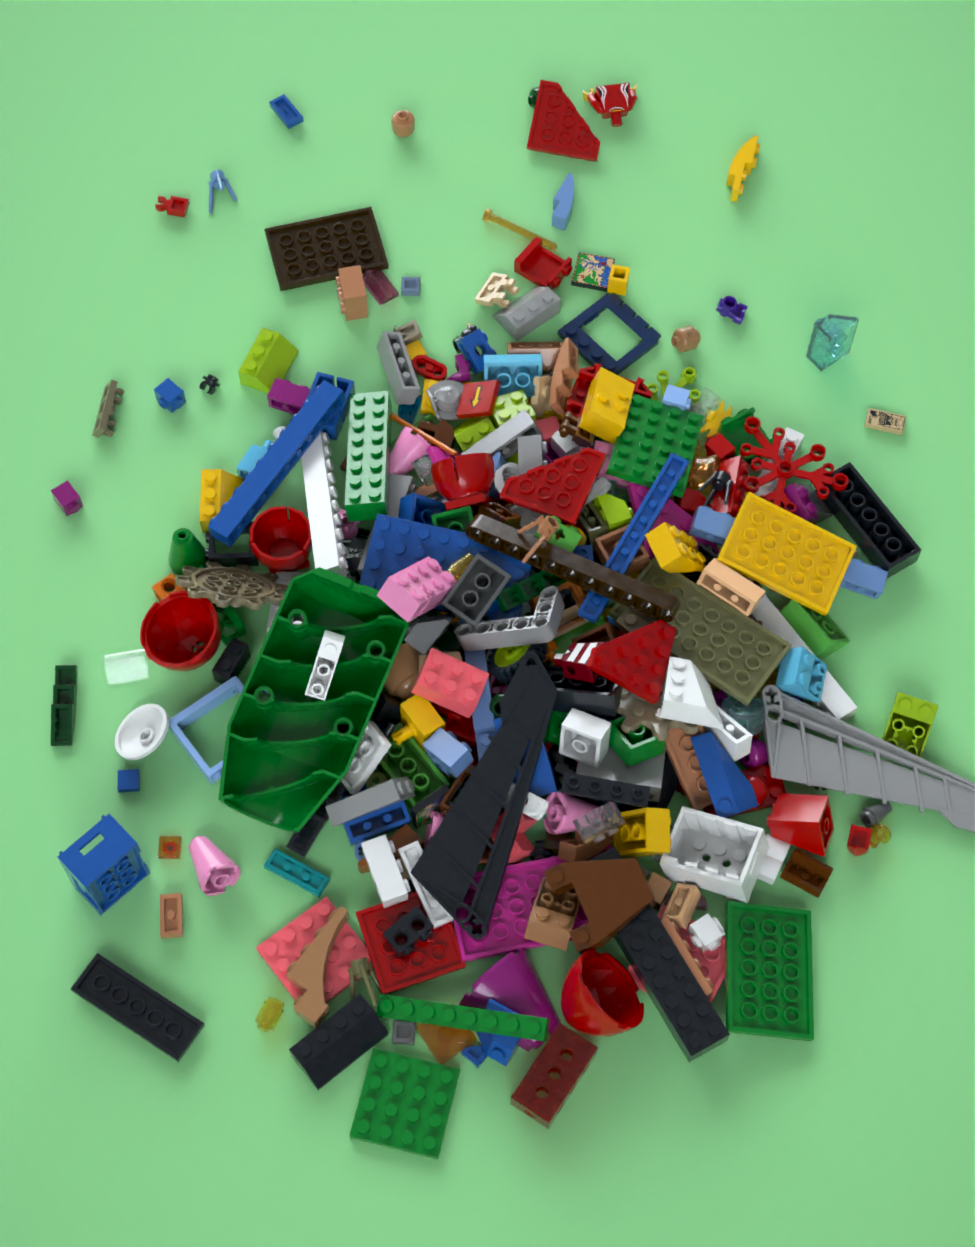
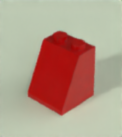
[767,793,834,856]

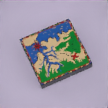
[571,252,615,292]
[411,785,449,829]

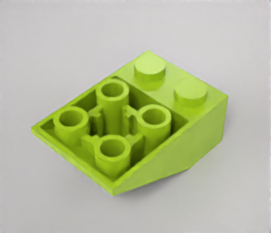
[882,691,939,758]

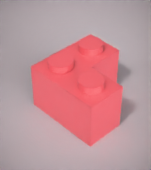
[490,803,537,863]

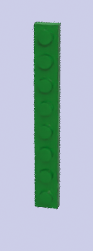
[376,994,550,1042]

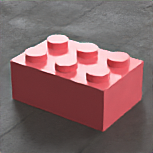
[411,647,490,718]

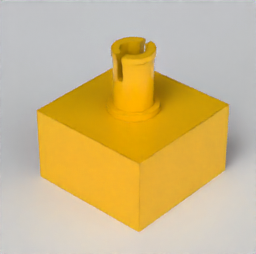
[391,695,445,752]

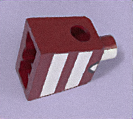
[554,642,605,682]

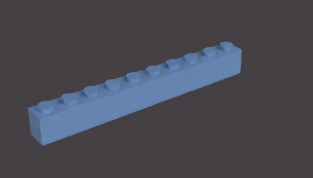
[688,506,888,599]

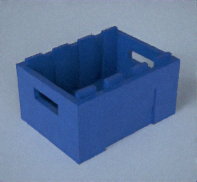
[57,814,150,916]

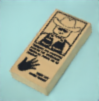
[864,408,906,435]

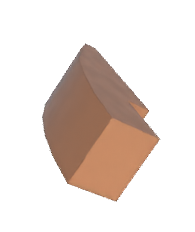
[558,827,613,862]

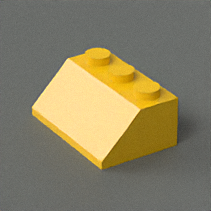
[199,469,243,533]

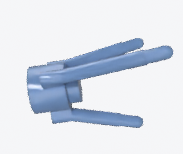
[209,170,237,214]

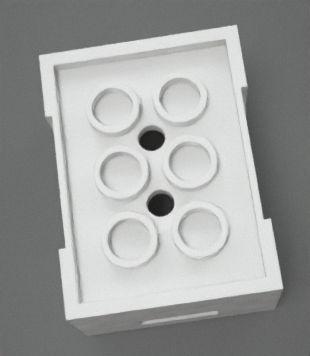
[659,806,769,903]

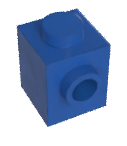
[154,378,186,413]

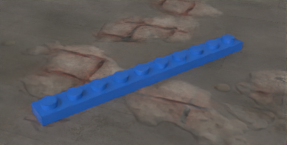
[577,453,689,624]

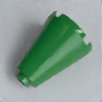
[168,528,208,575]

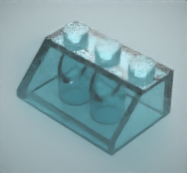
[806,314,859,371]

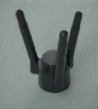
[698,471,733,506]

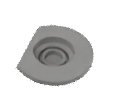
[426,380,464,421]

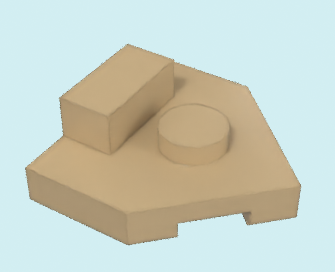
[531,375,553,417]

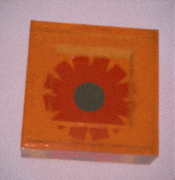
[158,836,182,859]

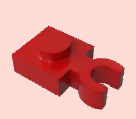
[155,196,190,218]

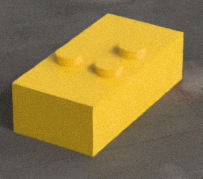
[579,367,635,444]

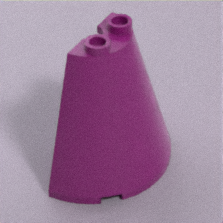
[459,948,561,1052]

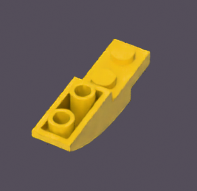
[726,135,760,202]

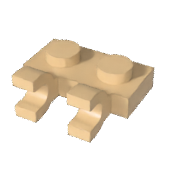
[474,273,519,309]

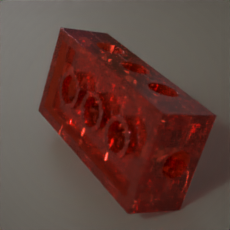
[510,1023,598,1129]

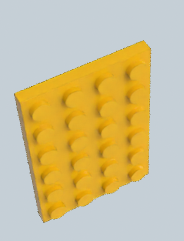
[717,492,857,616]

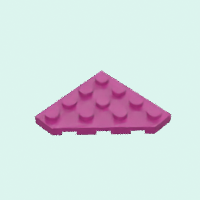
[627,483,719,560]

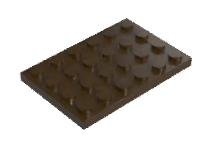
[264,207,389,291]

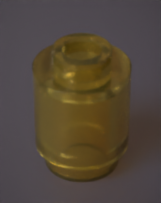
[255,997,284,1032]

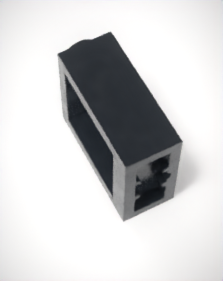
[205,522,259,567]

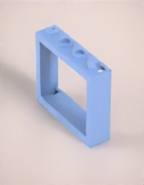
[168,675,244,784]

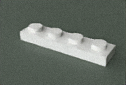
[398,841,453,929]

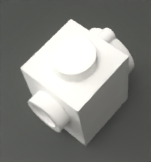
[688,914,725,953]

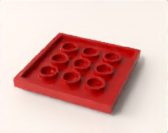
[355,892,466,995]

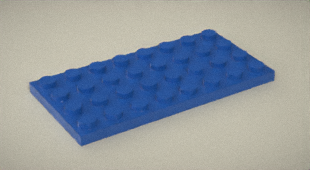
[359,514,532,621]

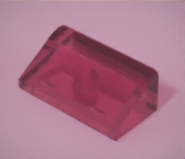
[363,269,399,305]

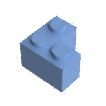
[422,727,474,778]

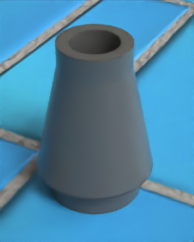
[860,801,892,828]

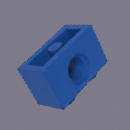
[456,328,497,375]

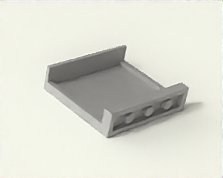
[576,746,666,802]

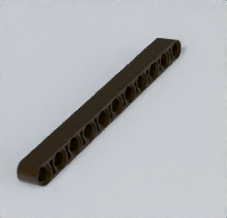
[466,514,680,622]

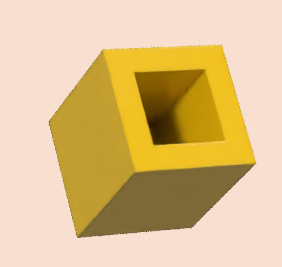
[607,264,630,296]

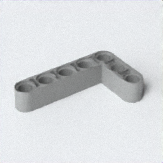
[455,586,565,651]

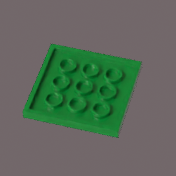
[349,1048,460,1160]

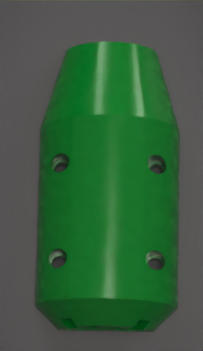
[218,567,409,833]

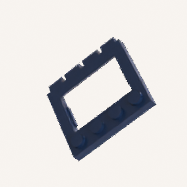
[558,293,661,375]

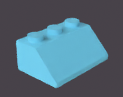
[484,354,542,398]

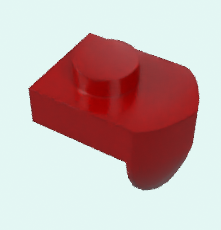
[847,824,873,856]

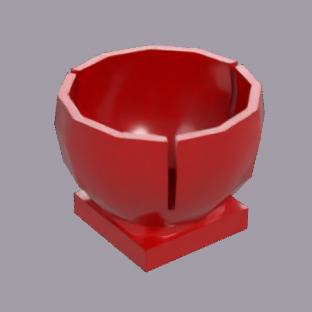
[431,452,495,511]
[250,506,313,574]

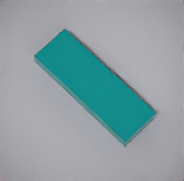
[264,848,330,898]

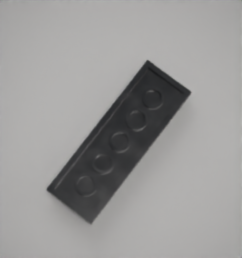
[71,953,205,1063]

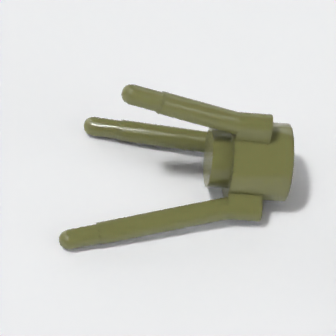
[348,957,382,1007]

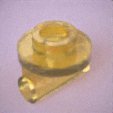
[869,824,891,848]

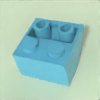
[776,646,827,702]

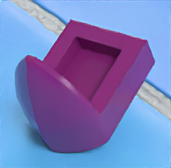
[447,354,471,383]

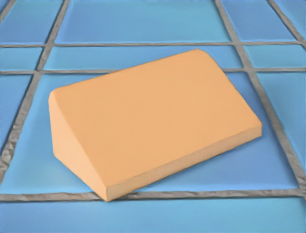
[662,883,701,929]

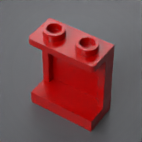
[514,236,573,290]

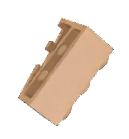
[696,558,766,616]

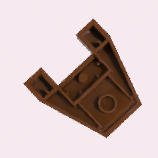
[544,858,654,955]

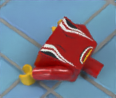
[583,83,637,127]

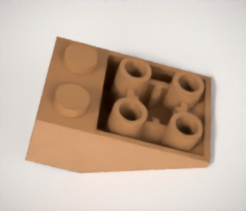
[524,877,580,951]

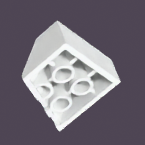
[660,656,724,729]

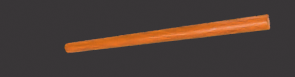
[392,413,458,456]

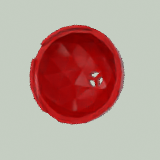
[140,591,222,671]
[560,948,644,1037]

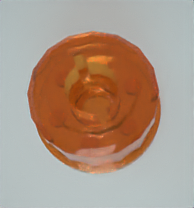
[688,455,720,495]

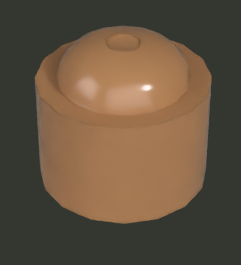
[384,643,422,701]

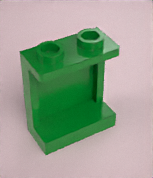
[718,407,773,464]

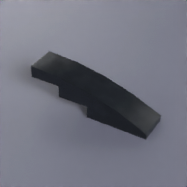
[286,782,346,858]

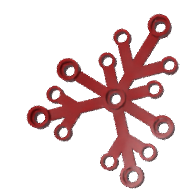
[740,416,849,514]

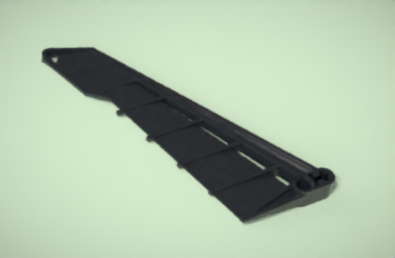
[411,650,558,941]

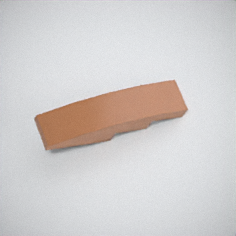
[549,338,579,415]

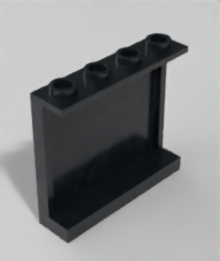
[561,772,651,829]

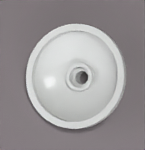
[115,704,169,760]

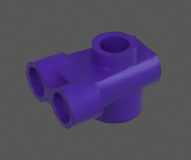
[715,296,748,325]

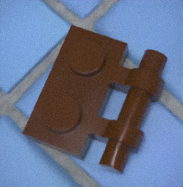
[559,411,594,448]

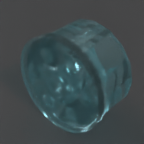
[721,696,765,736]

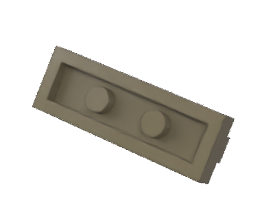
[92,379,125,438]

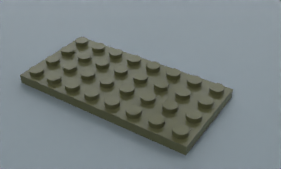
[608,557,792,706]

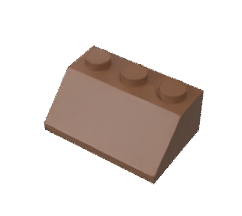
[507,341,563,372]

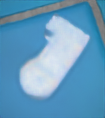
[689,387,721,424]

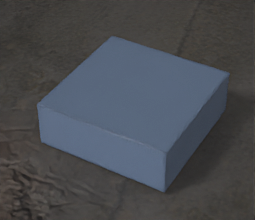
[401,277,420,296]

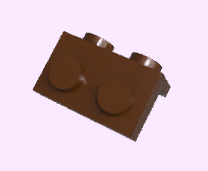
[780,849,833,898]

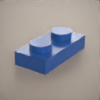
[269,94,304,129]

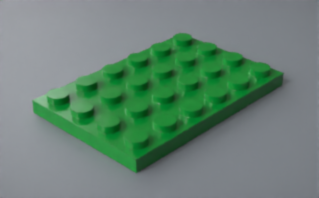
[606,394,704,498]
[725,901,814,1041]

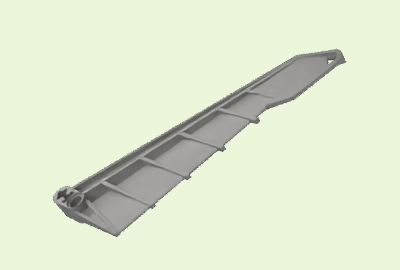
[758,685,975,833]

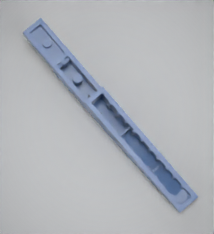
[460,620,497,761]

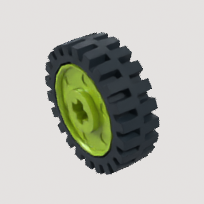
[487,643,548,685]

